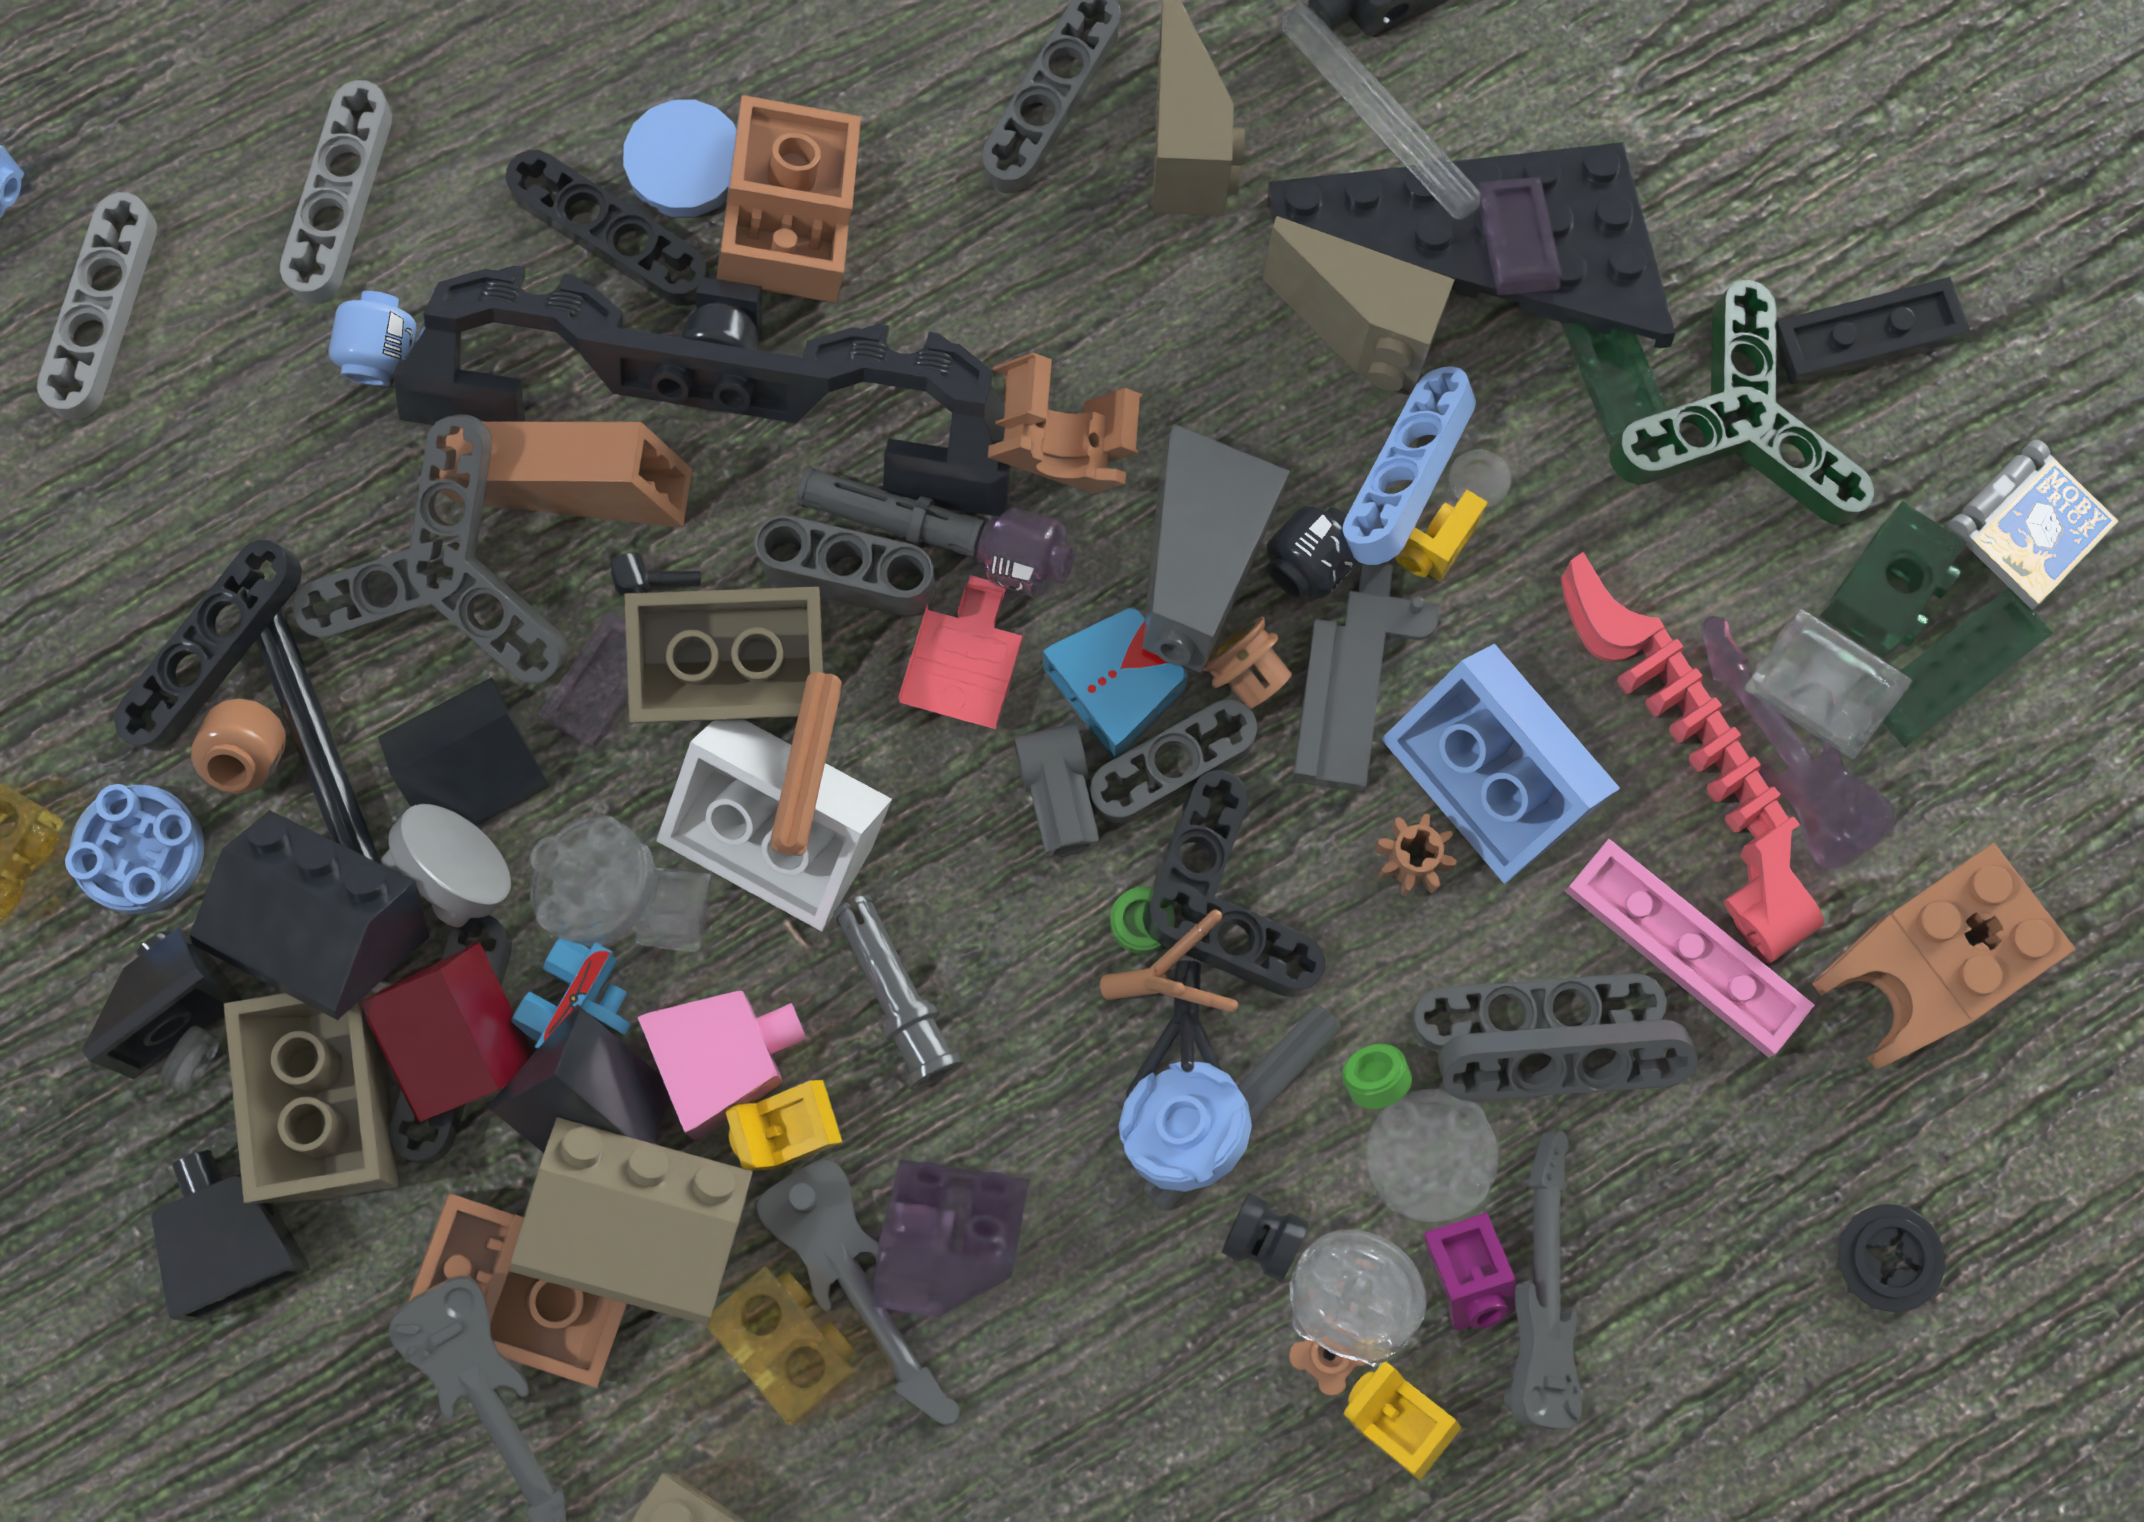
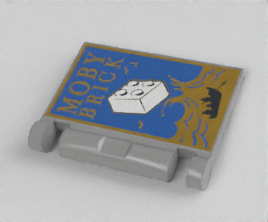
[1947,440,2119,610]

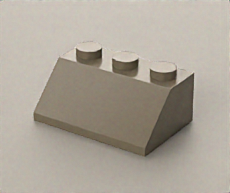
[624,587,824,724]
[224,990,399,1204]
[509,1117,752,1325]

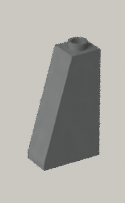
[1142,424,1290,673]

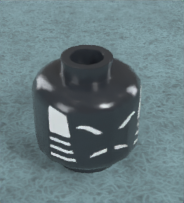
[1267,506,1358,600]

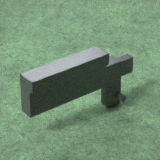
[1291,563,1440,792]

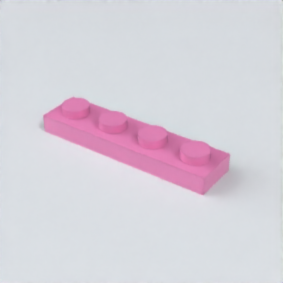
[1565,839,1815,1058]

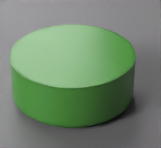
[1110,887,1175,955]
[1342,1044,1412,1109]

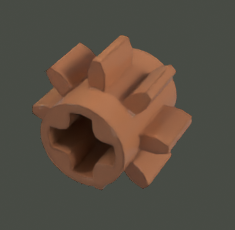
[1374,814,1457,896]

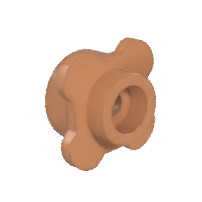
[1289,1313,1370,1395]

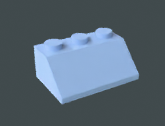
[1381,644,1620,884]

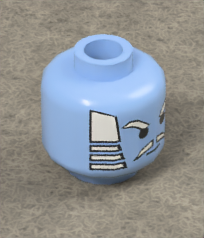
[328,291,417,387]

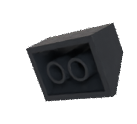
[189,810,430,1020]

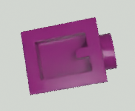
[1424,1212,1516,1330]

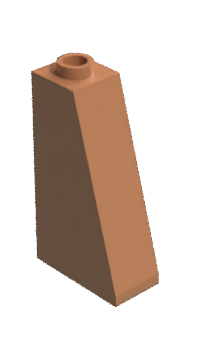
[439,422,692,527]

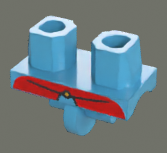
[511,938,631,1049]

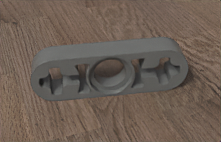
[1090,699,1257,824]

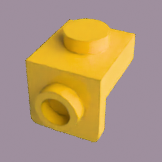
[726,1080,843,1171]
[1344,1361,1462,1481]

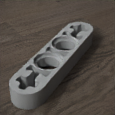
[280,80,392,304]
[37,192,157,420]

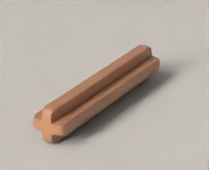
[771,671,842,856]

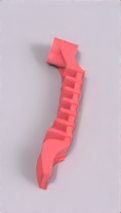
[1560,552,1824,963]

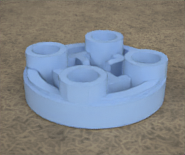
[65,784,204,914]

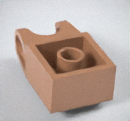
[1812,843,2076,1070]

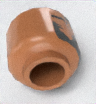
[191,698,286,794]

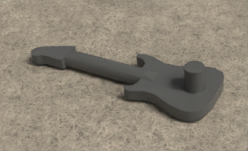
[1504,1131,1582,1429]
[757,1160,960,1425]
[389,1275,566,1522]

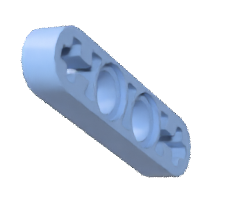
[1342,366,1476,565]

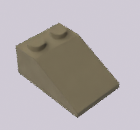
[1153,0,1245,216]
[1263,216,1455,393]

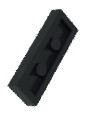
[1776,277,1971,385]

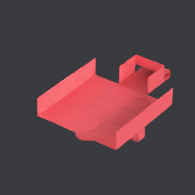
[898,575,1024,729]

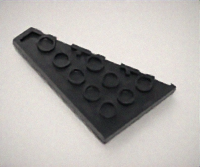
[1267,142,1676,349]

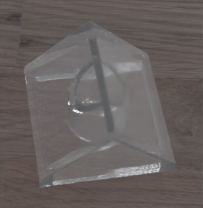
[1744,608,1913,760]

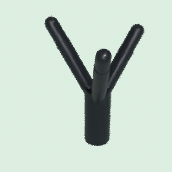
[1126,960,1223,1098]

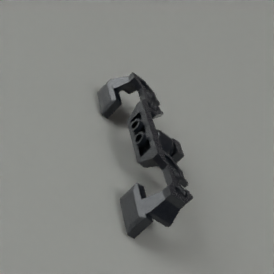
[393,266,1011,518]

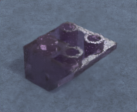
[872,1159,1030,1317]

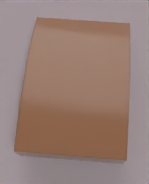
[716,95,861,303]
[407,1193,627,1388]

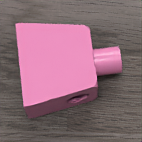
[638,991,807,1140]

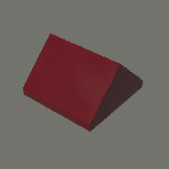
[358,942,534,1122]

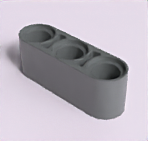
[754,515,936,617]

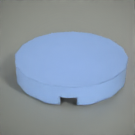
[623,100,736,217]
[1118,1062,1252,1192]

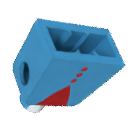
[1043,607,1188,760]

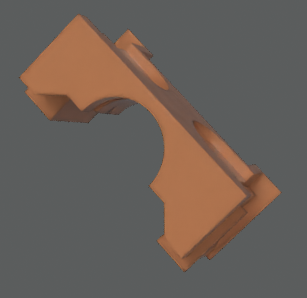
[988,353,1143,494]

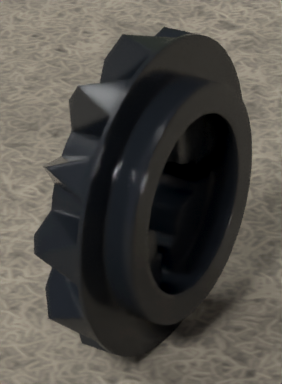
[1835,1204,1945,1312]

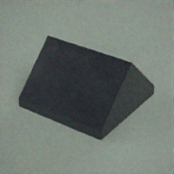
[378,677,550,826]
[487,1004,670,1153]

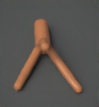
[1100,910,1238,1012]

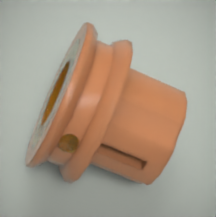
[1203,617,1292,709]

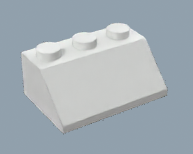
[656,719,892,931]

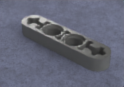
[982,0,1121,194]
[1410,973,1667,1050]
[1438,1020,1698,1101]

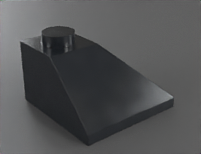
[82,927,242,1079]

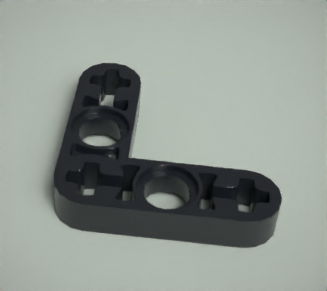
[1143,770,1326,997]

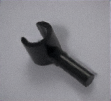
[610,553,701,597]

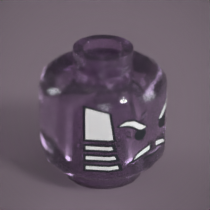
[977,508,1075,597]

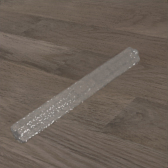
[1281,3,1481,220]

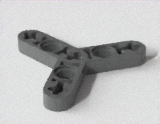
[292,415,568,683]

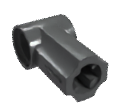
[1013,723,1099,857]

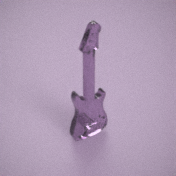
[1702,616,1895,869]

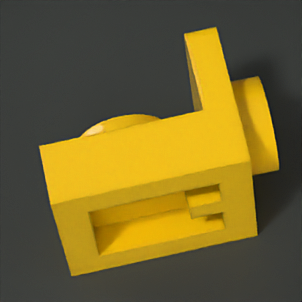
[1395,489,1488,582]

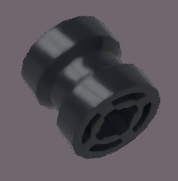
[1221,1193,1309,1282]

